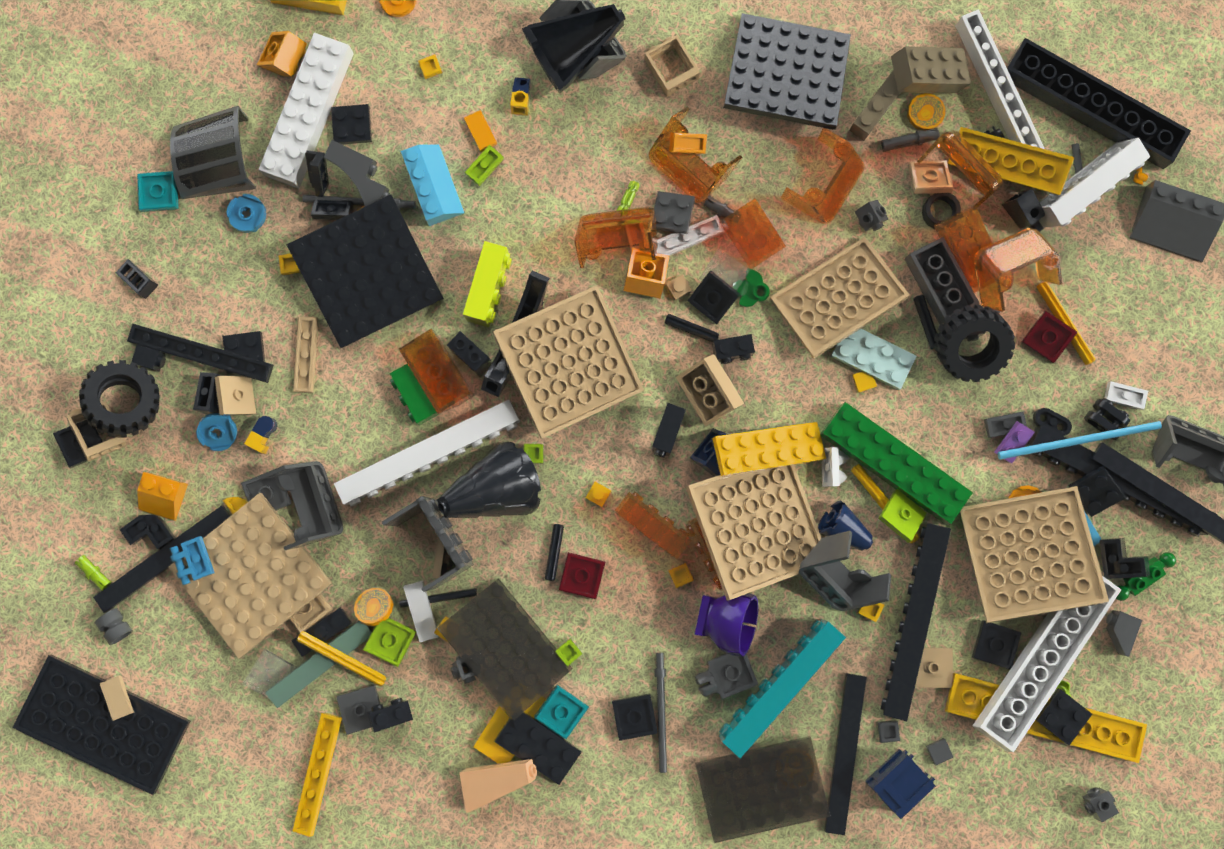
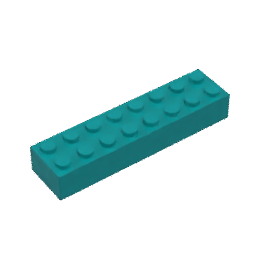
[719,619,846,759]

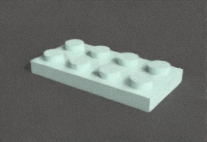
[831,329,916,390]

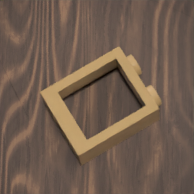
[644,35,700,97]
[67,401,126,462]

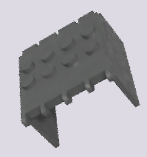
[382,496,474,592]

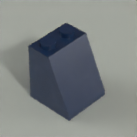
[690,428,729,477]

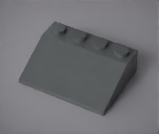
[1130,180,1224,262]

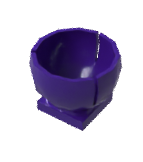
[695,593,759,657]

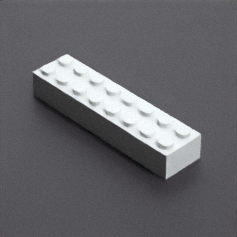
[258,33,353,189]

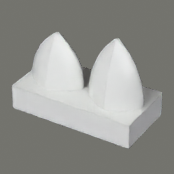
[822,447,850,487]

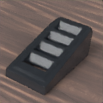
[116,259,158,299]

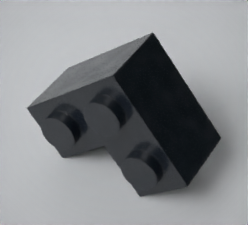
[1100,538,1150,579]

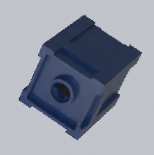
[865,749,936,819]

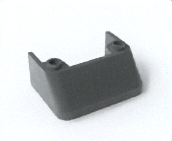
[539,0,627,79]
[1152,415,1224,486]
[261,461,343,550]
[799,530,891,611]

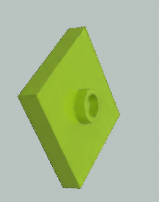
[878,489,926,543]
[363,618,416,667]

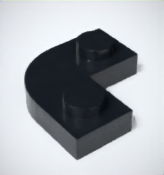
[119,514,176,549]

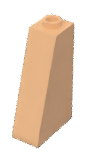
[459,759,537,813]

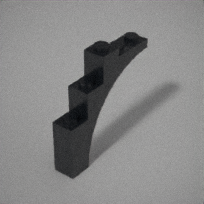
[481,270,550,397]

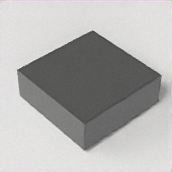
[877,720,900,743]
[926,738,953,765]

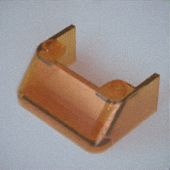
[649,107,743,203]
[781,128,865,224]
[917,130,1003,216]
[574,207,658,268]
[974,228,1063,312]

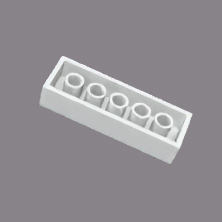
[1039,138,1150,228]

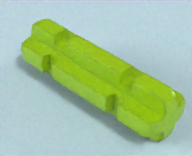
[617,181,639,217]

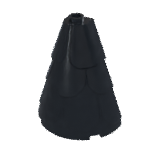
[522,4,626,93]
[437,442,541,518]

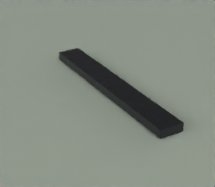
[127,323,274,383]
[1090,442,1224,544]
[93,506,230,613]
[824,673,867,836]

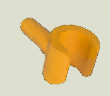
[1133,167,1148,185]

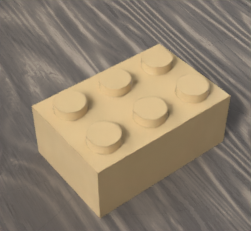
[676,354,744,427]

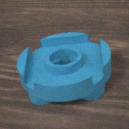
[227,194,266,233]
[196,413,238,451]

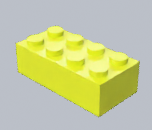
[463,241,512,327]

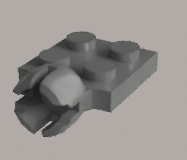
[695,653,758,699]

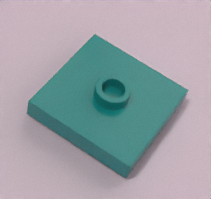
[137,171,179,212]
[534,684,589,739]

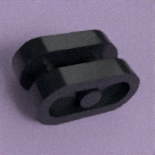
[1084,398,1131,440]

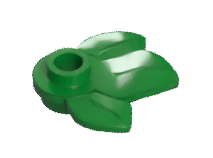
[733,269,770,307]

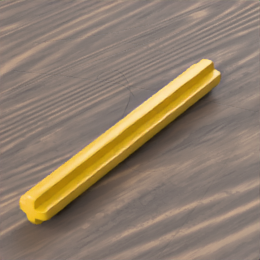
[1037,281,1095,365]
[851,464,919,543]
[297,631,386,686]

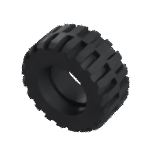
[934,305,1015,382]
[79,360,160,438]

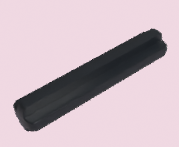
[913,295,937,350]
[665,314,719,342]
[545,524,564,581]

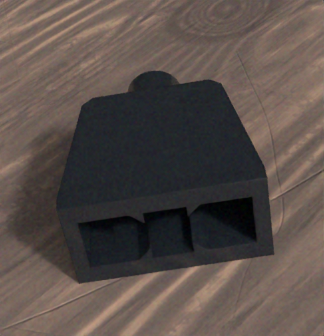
[1002,189,1045,235]

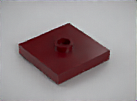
[1021,310,1078,363]
[559,552,606,599]

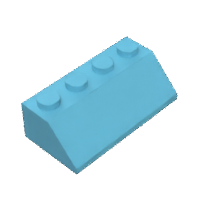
[401,144,464,226]

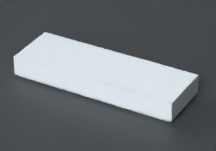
[403,581,439,642]

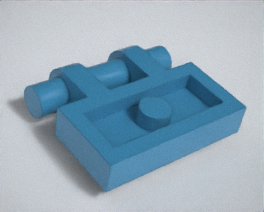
[170,536,215,585]

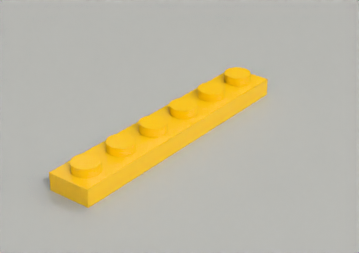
[292,713,342,837]

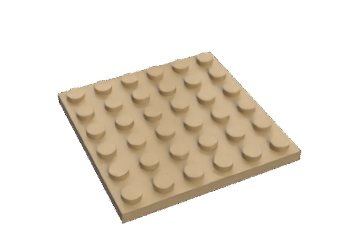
[492,285,644,439]
[686,465,822,601]
[959,486,1109,623]
[169,493,333,659]

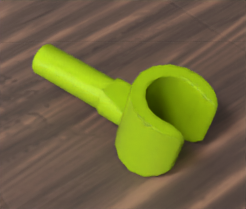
[1055,681,1072,698]

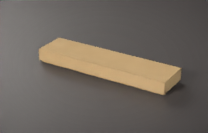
[293,317,318,393]

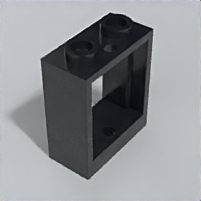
[447,331,492,378]
[651,403,686,458]

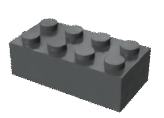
[904,237,980,325]

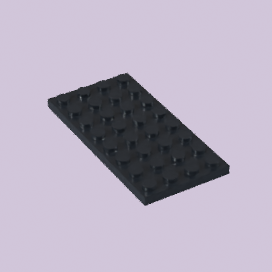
[12,655,191,795]

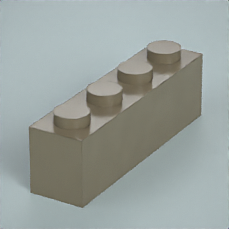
[849,70,901,141]

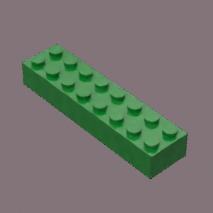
[820,402,973,525]

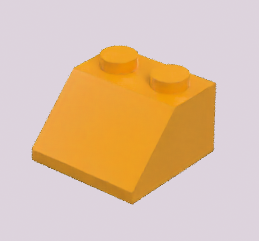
[257,31,307,77]
[623,248,669,299]
[137,472,188,521]

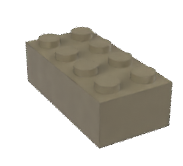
[891,46,971,93]

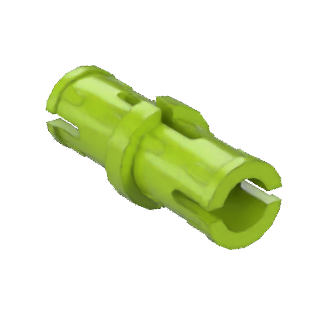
[75,555,112,591]

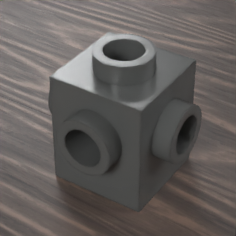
[855,200,888,231]
[451,654,481,684]
[1082,787,1119,822]

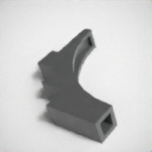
[324,140,390,206]

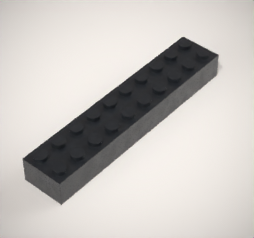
[1006,38,1191,169]

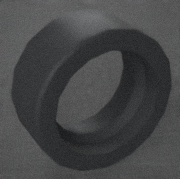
[922,193,961,230]

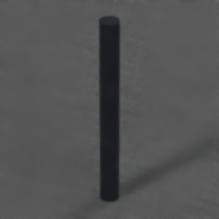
[399,588,477,608]

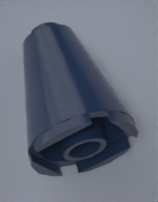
[818,501,873,551]

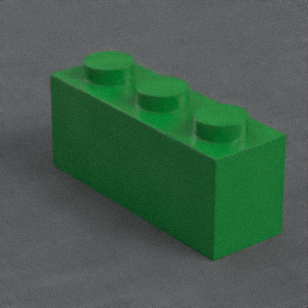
[390,362,439,425]

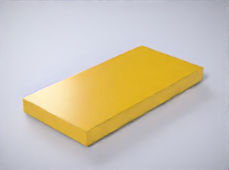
[473,679,546,764]

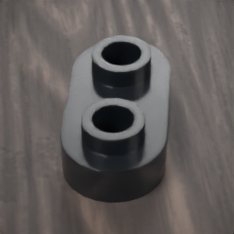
[1033,408,1072,436]

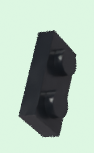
[311,200,353,220]

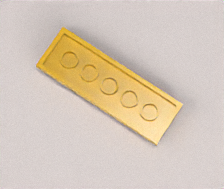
[948,127,1074,196]
[712,422,826,477]

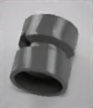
[94,608,133,645]

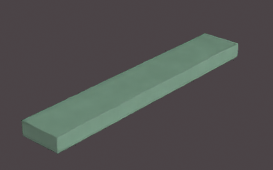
[265,621,372,708]

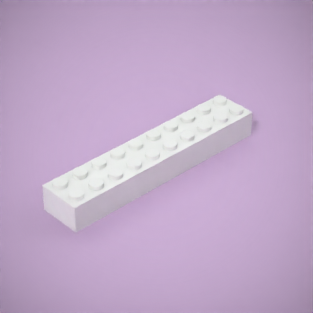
[973,576,1121,752]

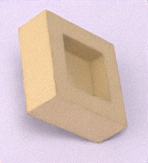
[666,274,692,301]

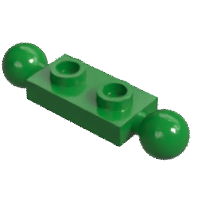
[1116,552,1176,601]

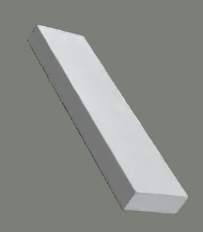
[648,215,725,256]

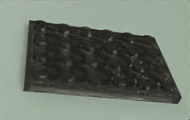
[437,578,573,721]
[695,736,830,843]

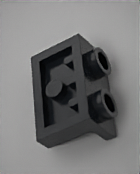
[305,151,329,197]

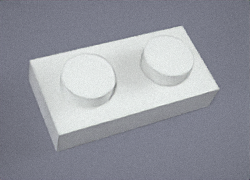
[1104,381,1148,410]

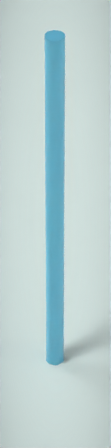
[998,421,1162,460]

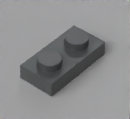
[984,411,1027,438]

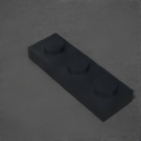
[291,607,352,657]

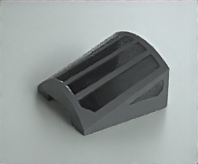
[170,106,256,199]

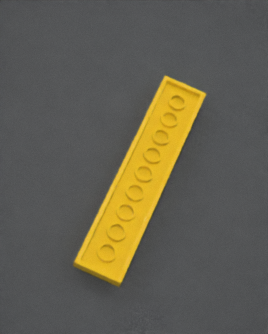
[945,673,1147,763]

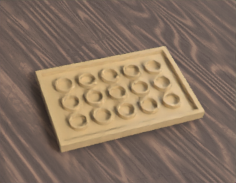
[770,237,910,359]

